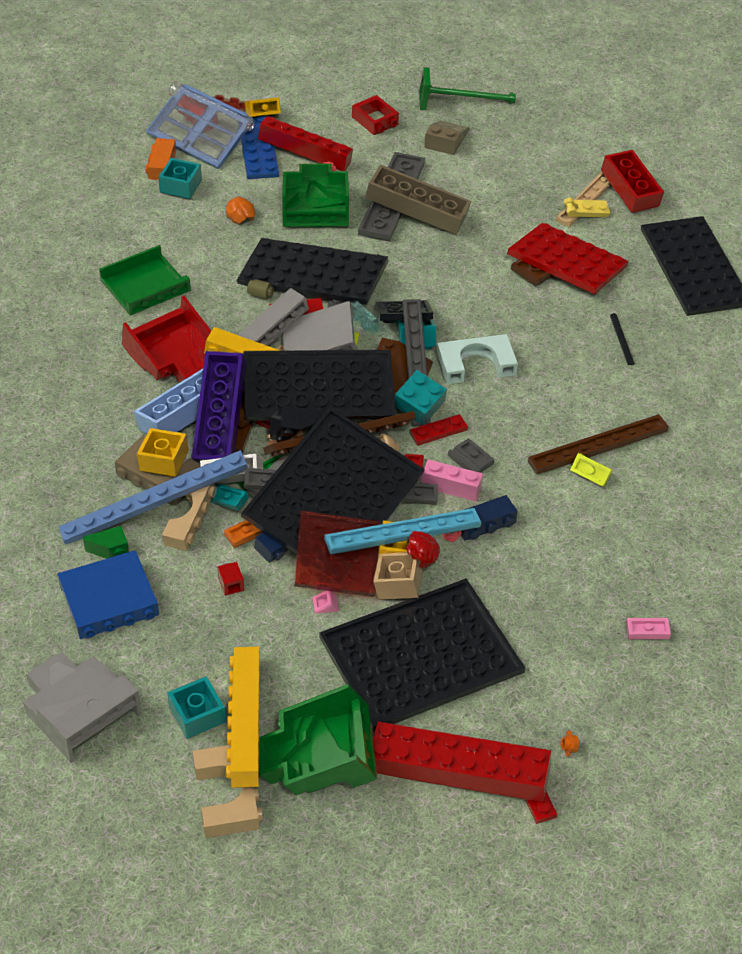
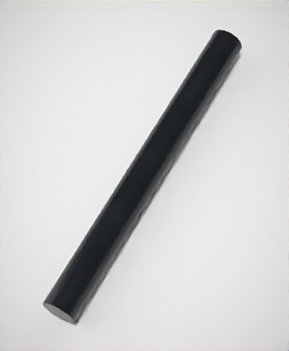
[610,313,635,365]

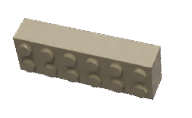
[365,164,471,235]

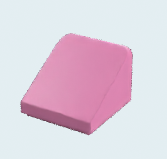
[312,589,339,614]

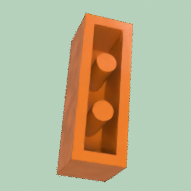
[145,138,176,180]

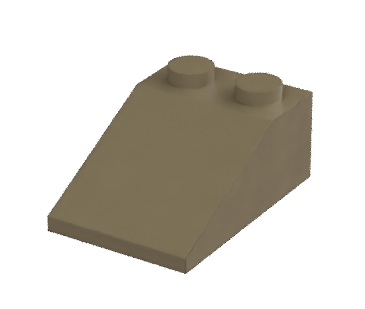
[425,120,470,155]

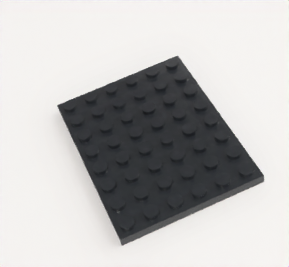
[241,406,425,583]
[319,578,525,732]

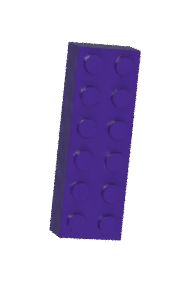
[192,351,246,464]

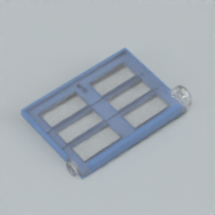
[146,81,254,169]

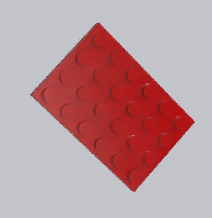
[507,222,628,294]

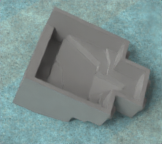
[23,652,142,763]

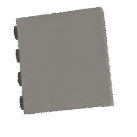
[283,301,358,351]

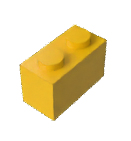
[245,97,281,117]

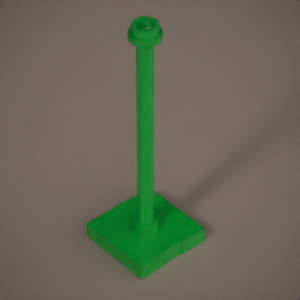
[419,67,516,110]

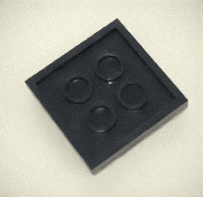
[375,300,433,323]

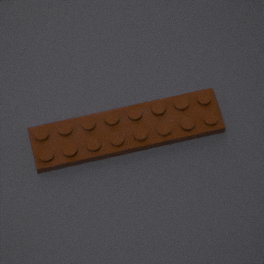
[263,411,416,457]

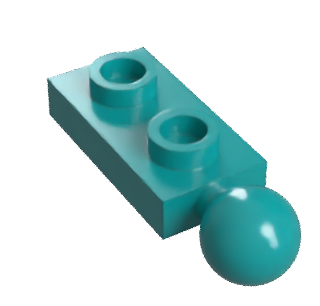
[210,484,250,511]

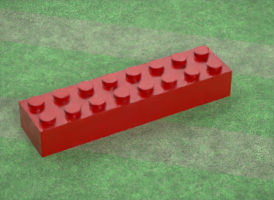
[373,722,552,802]

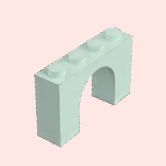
[437,334,518,384]

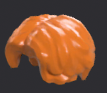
[225,196,256,225]

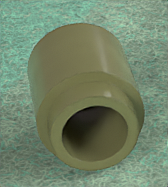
[247,279,274,300]

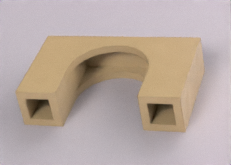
[192,745,263,838]

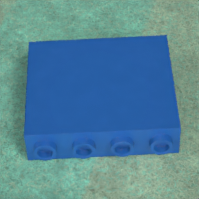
[57,550,159,639]

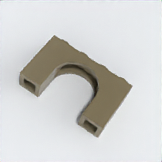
[115,434,201,506]

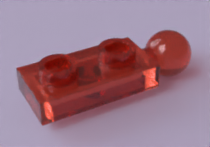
[213,95,246,112]

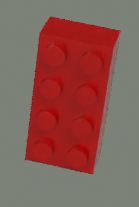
[601,149,664,213]

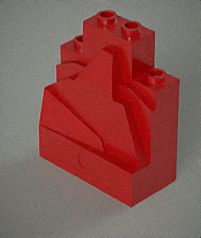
[122,296,211,383]

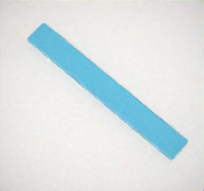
[324,508,481,554]

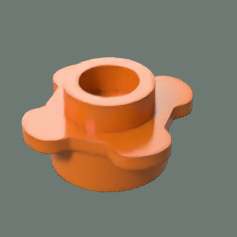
[561,730,579,757]

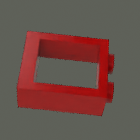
[352,95,399,135]

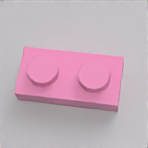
[626,618,671,639]

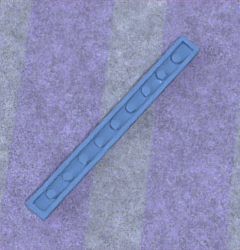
[59,450,248,544]

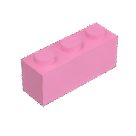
[422,459,483,501]

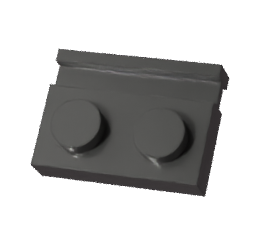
[448,438,494,473]

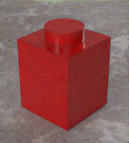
[217,561,244,596]

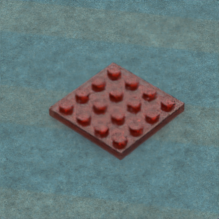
[294,511,380,597]

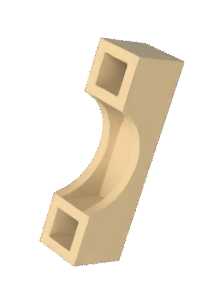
[162,483,217,551]

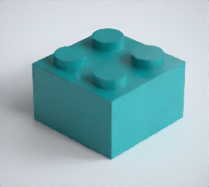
[158,158,202,199]
[395,370,447,426]
[167,676,226,739]

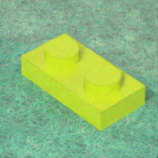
[570,453,613,487]

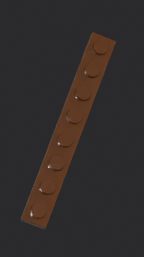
[528,414,669,475]

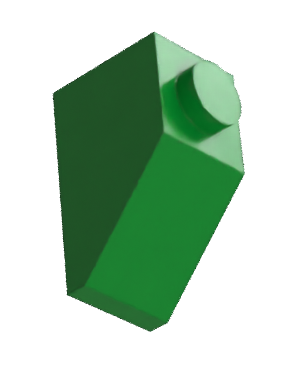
[83,526,129,559]

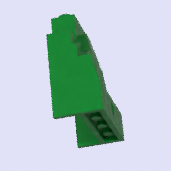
[282,163,349,227]
[259,684,377,795]

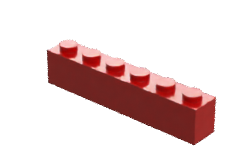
[258,116,353,171]

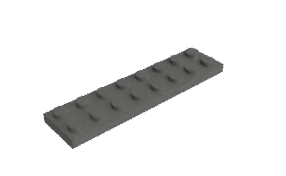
[358,152,425,241]

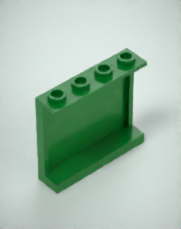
[99,245,191,316]

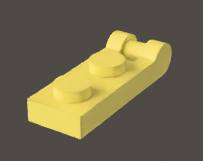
[564,198,610,217]

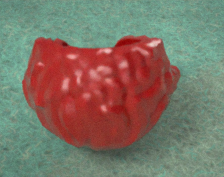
[406,531,440,569]

